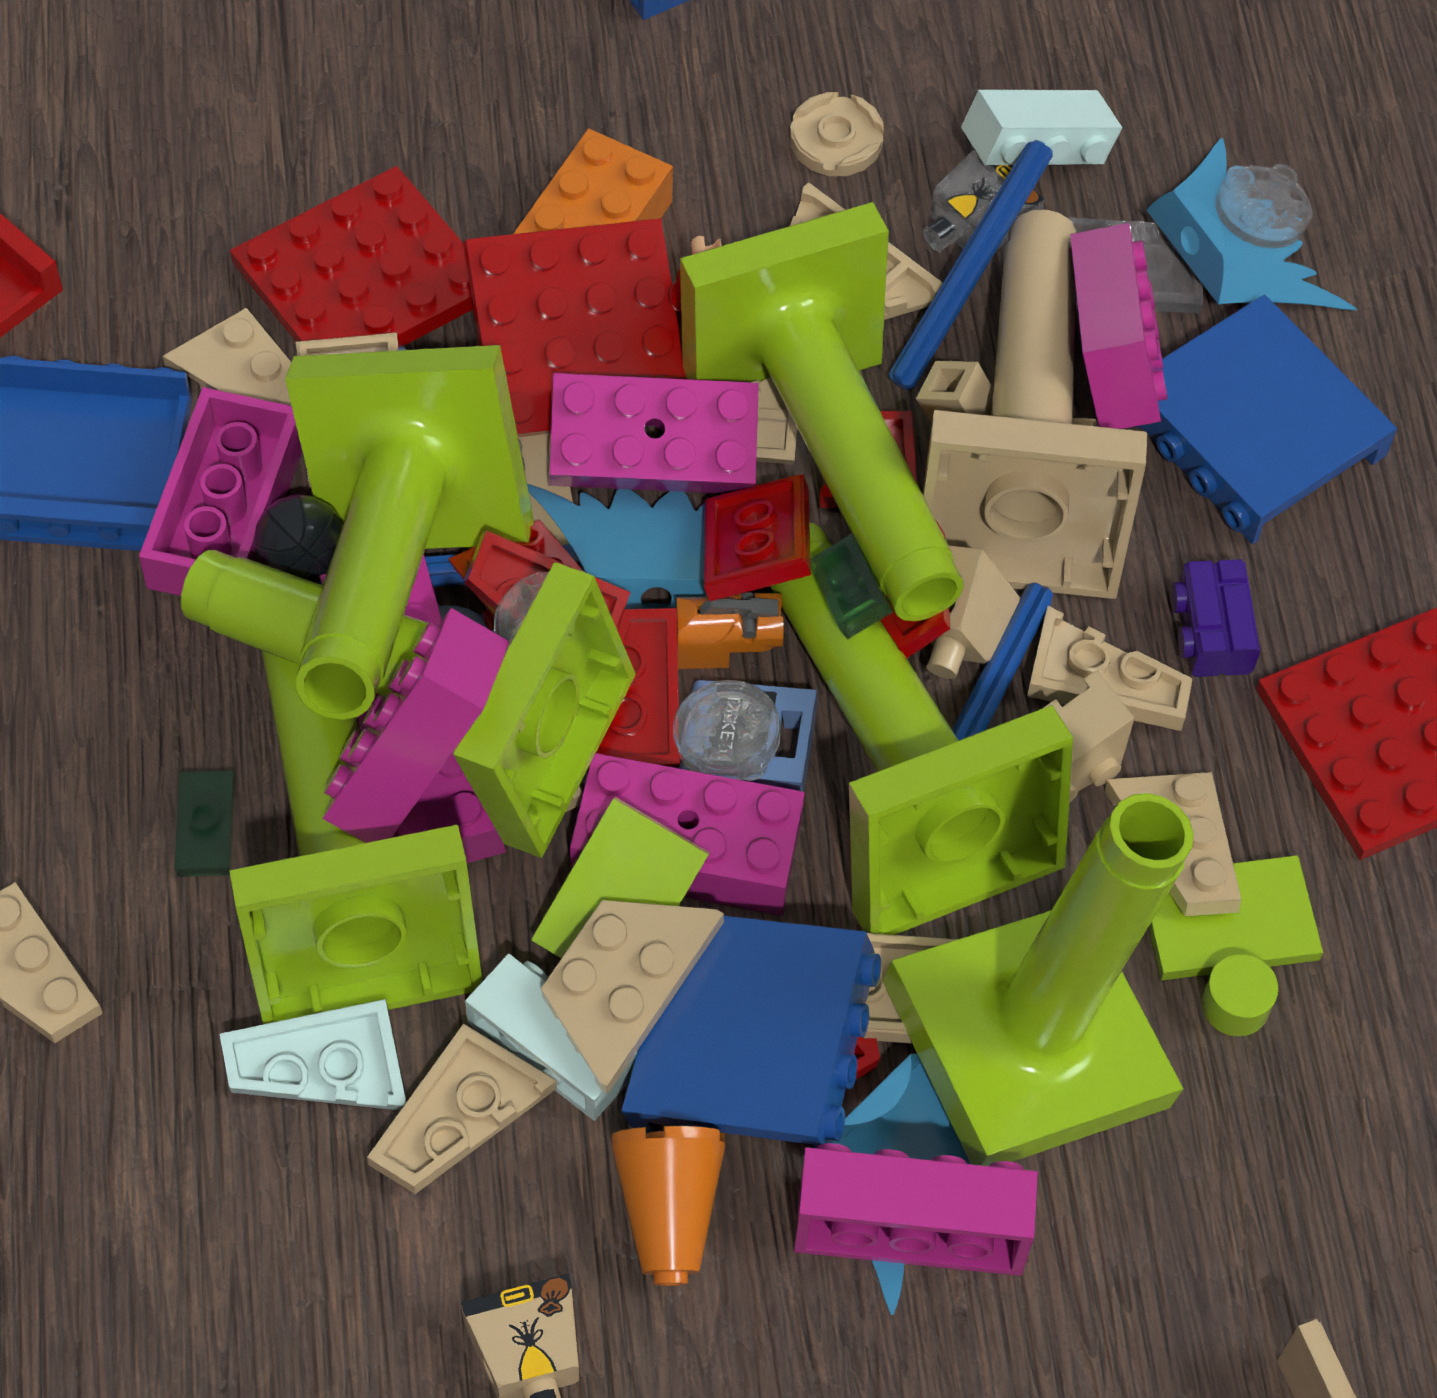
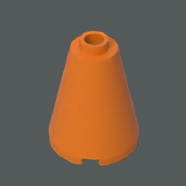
[611,1126,726,1286]

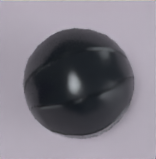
[253,494,343,583]

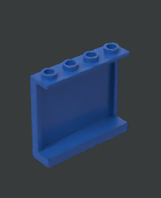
[1135,294,1397,545]
[0,356,192,551]
[622,916,881,1148]

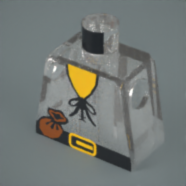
[923,149,1045,252]

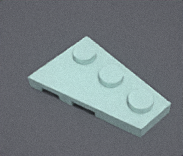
[220,999,406,1111]

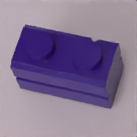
[1171,559,1260,677]

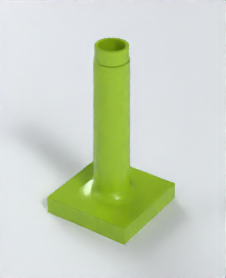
[680,202,964,621]
[285,345,534,720]
[770,523,1073,935]
[181,550,636,858]
[229,651,483,1025]
[882,793,1194,1166]

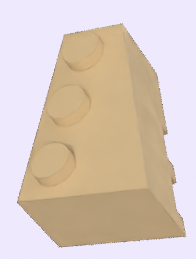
[1044,669,1135,803]

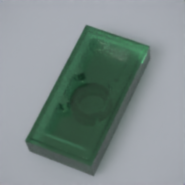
[811,533,893,640]
[174,771,235,877]

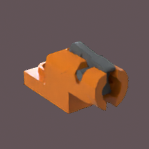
[676,592,784,669]

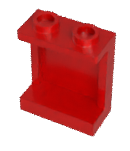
[0,213,63,338]

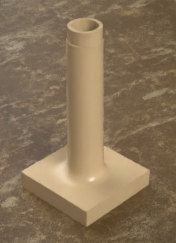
[922,210,1147,599]

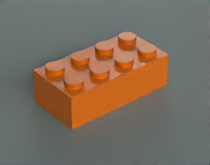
[513,128,673,234]

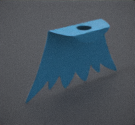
[1146,138,1357,310]
[527,484,707,609]
[833,1054,971,1315]

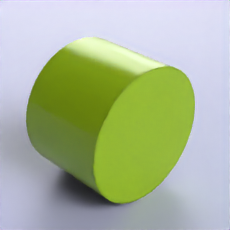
[1202,954,1278,1036]

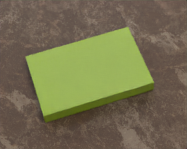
[531,797,710,958]
[1148,855,1323,981]

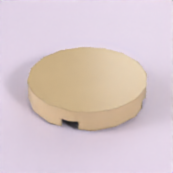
[790,92,884,176]

